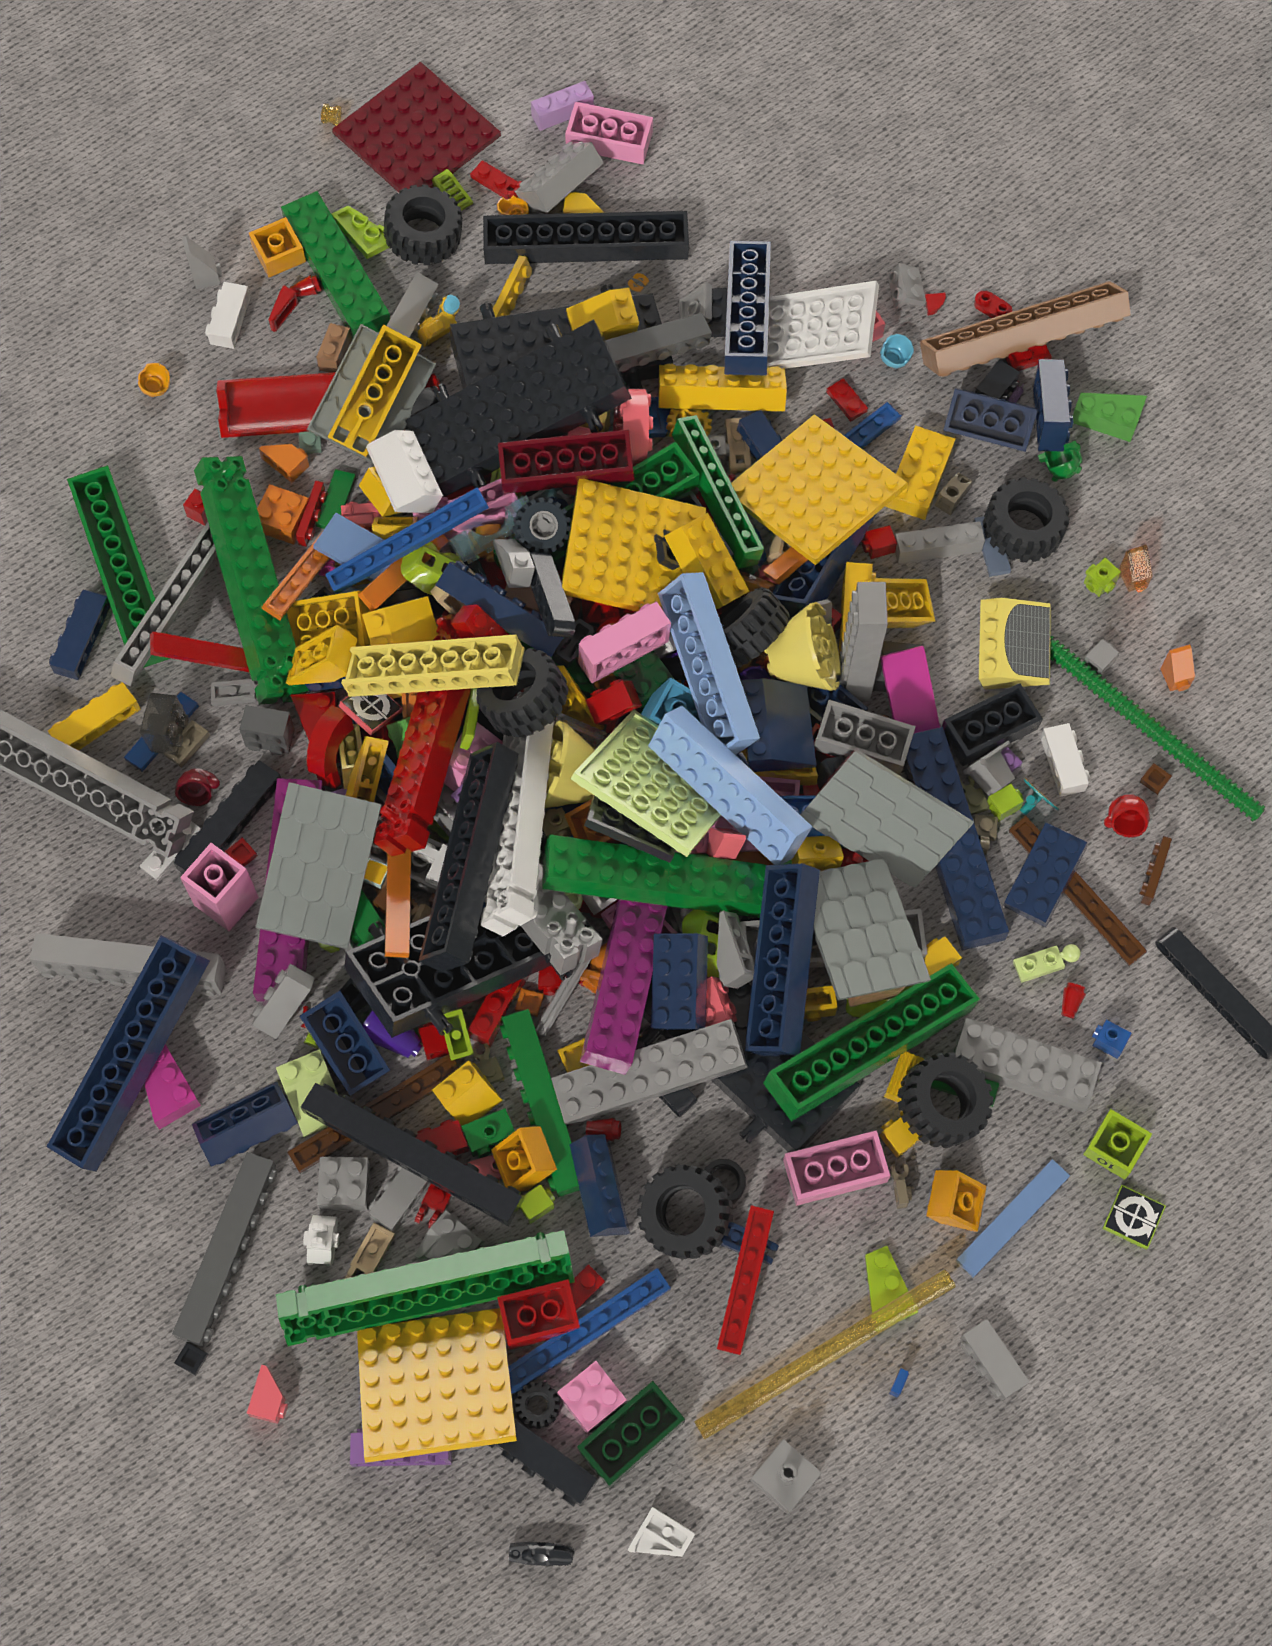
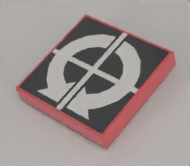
[339,694,403,736]

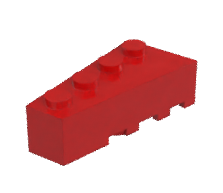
[451,604,526,696]

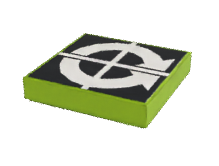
[1102,1185,1166,1250]

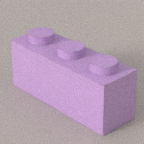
[531,81,594,131]

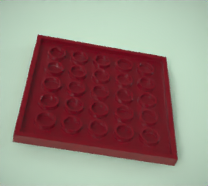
[332,61,501,192]

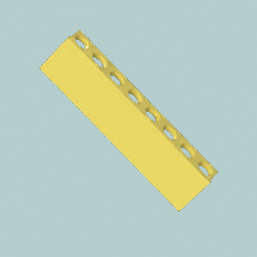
[341,635,525,697]

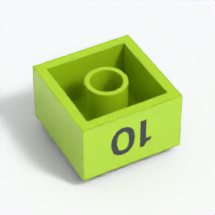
[1083,1109,1152,1180]

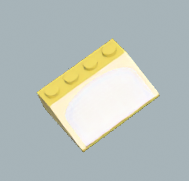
[979,598,1051,690]

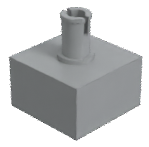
[750,1439,822,1515]

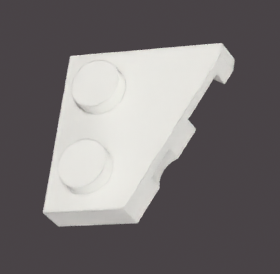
[628,1507,696,1557]

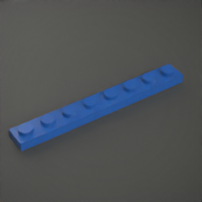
[325,487,489,594]
[509,1268,671,1395]

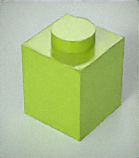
[987,784,1024,822]
[520,1184,555,1224]

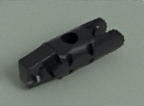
[509,1541,574,1566]

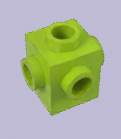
[1084,558,1121,597]

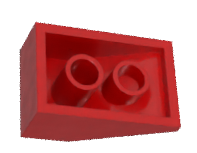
[497,1279,580,1350]

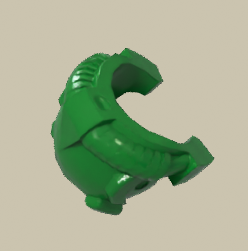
[1037,441,1083,482]

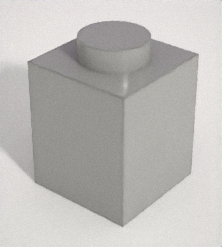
[1084,639,1119,675]

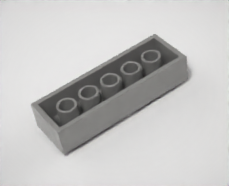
[954,1018,1102,1113]

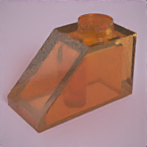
[1119,545,1152,592]

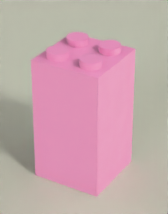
[180,843,259,931]

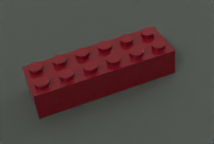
[498,430,634,494]

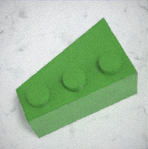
[1073,393,1147,442]

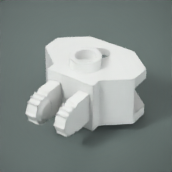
[303,1215,339,1266]

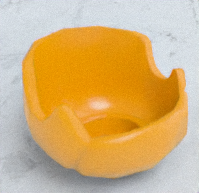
[497,195,529,215]
[138,363,170,397]

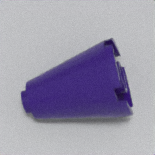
[362,1011,423,1058]

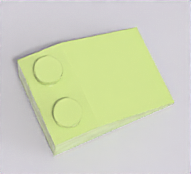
[276,1049,338,1138]

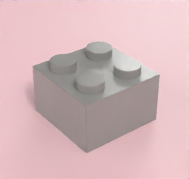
[317,1157,370,1211]

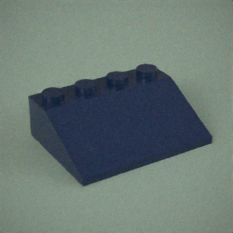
[740,678,816,772]

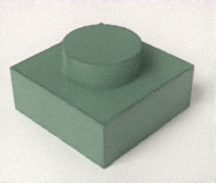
[299,431,322,454]

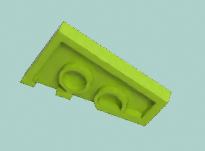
[331,206,389,259]
[865,1246,918,1333]

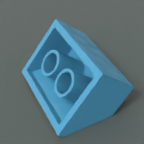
[641,678,701,725]

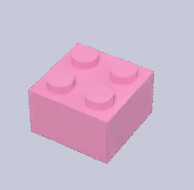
[557,1361,627,1435]

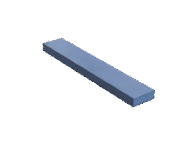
[956,1159,1070,1278]

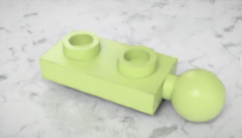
[1013,944,1081,983]

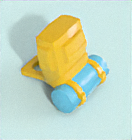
[418,295,460,347]

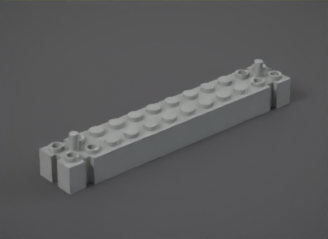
[0,710,194,858]
[434,784,602,975]

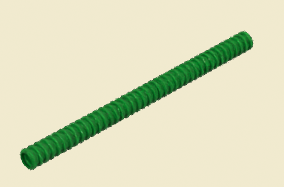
[1050,636,1265,822]

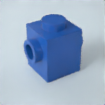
[1092,1020,1132,1059]

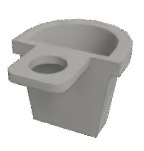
[963,741,1015,796]

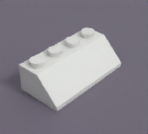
[366,430,443,513]

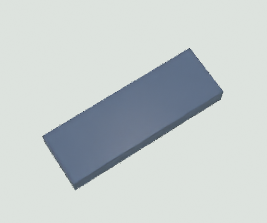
[974,516,1011,577]

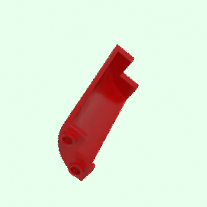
[216,372,336,438]

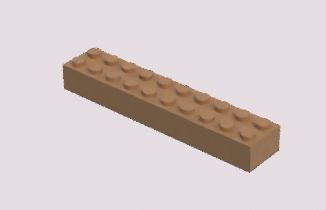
[920,281,1131,377]

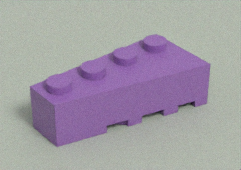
[350,1429,452,1467]

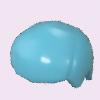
[880,334,914,369]

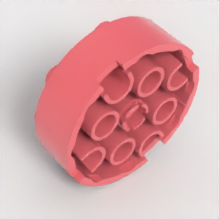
[613,389,653,467]

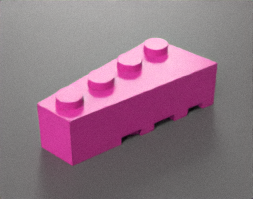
[144,1044,201,1130]

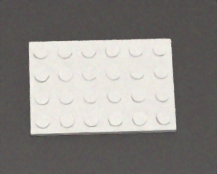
[767,281,879,369]

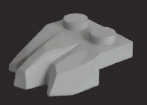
[414,1210,483,1260]

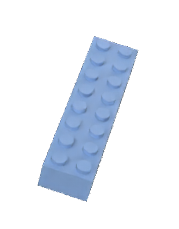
[658,572,760,755]
[648,706,812,865]

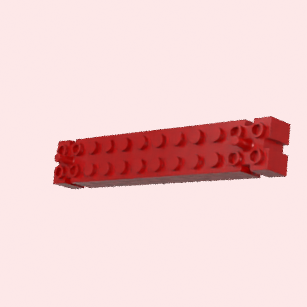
[373,613,471,857]

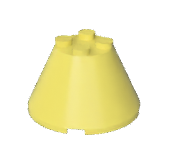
[764,602,841,691]
[544,721,595,809]

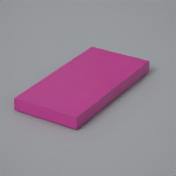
[880,646,940,734]

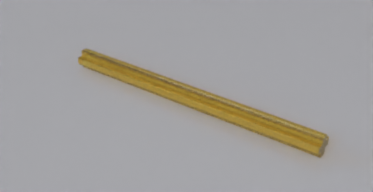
[694,1269,956,1440]

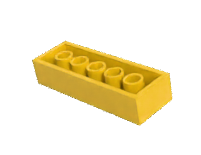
[658,364,787,411]

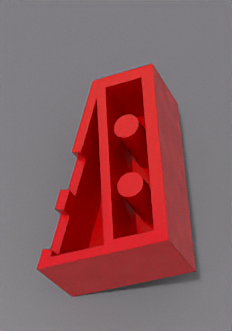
[291,692,340,763]

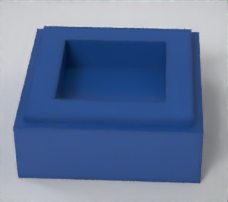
[889,1368,909,1398]

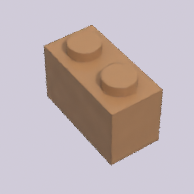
[316,323,352,373]

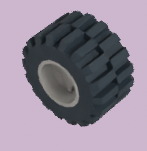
[512,498,571,554]

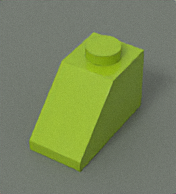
[443,1009,474,1061]

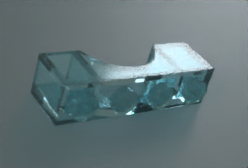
[448,495,529,564]

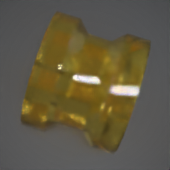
[321,103,342,126]

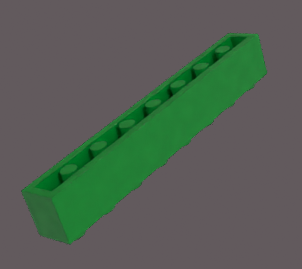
[672,415,764,569]
[499,1009,580,1197]

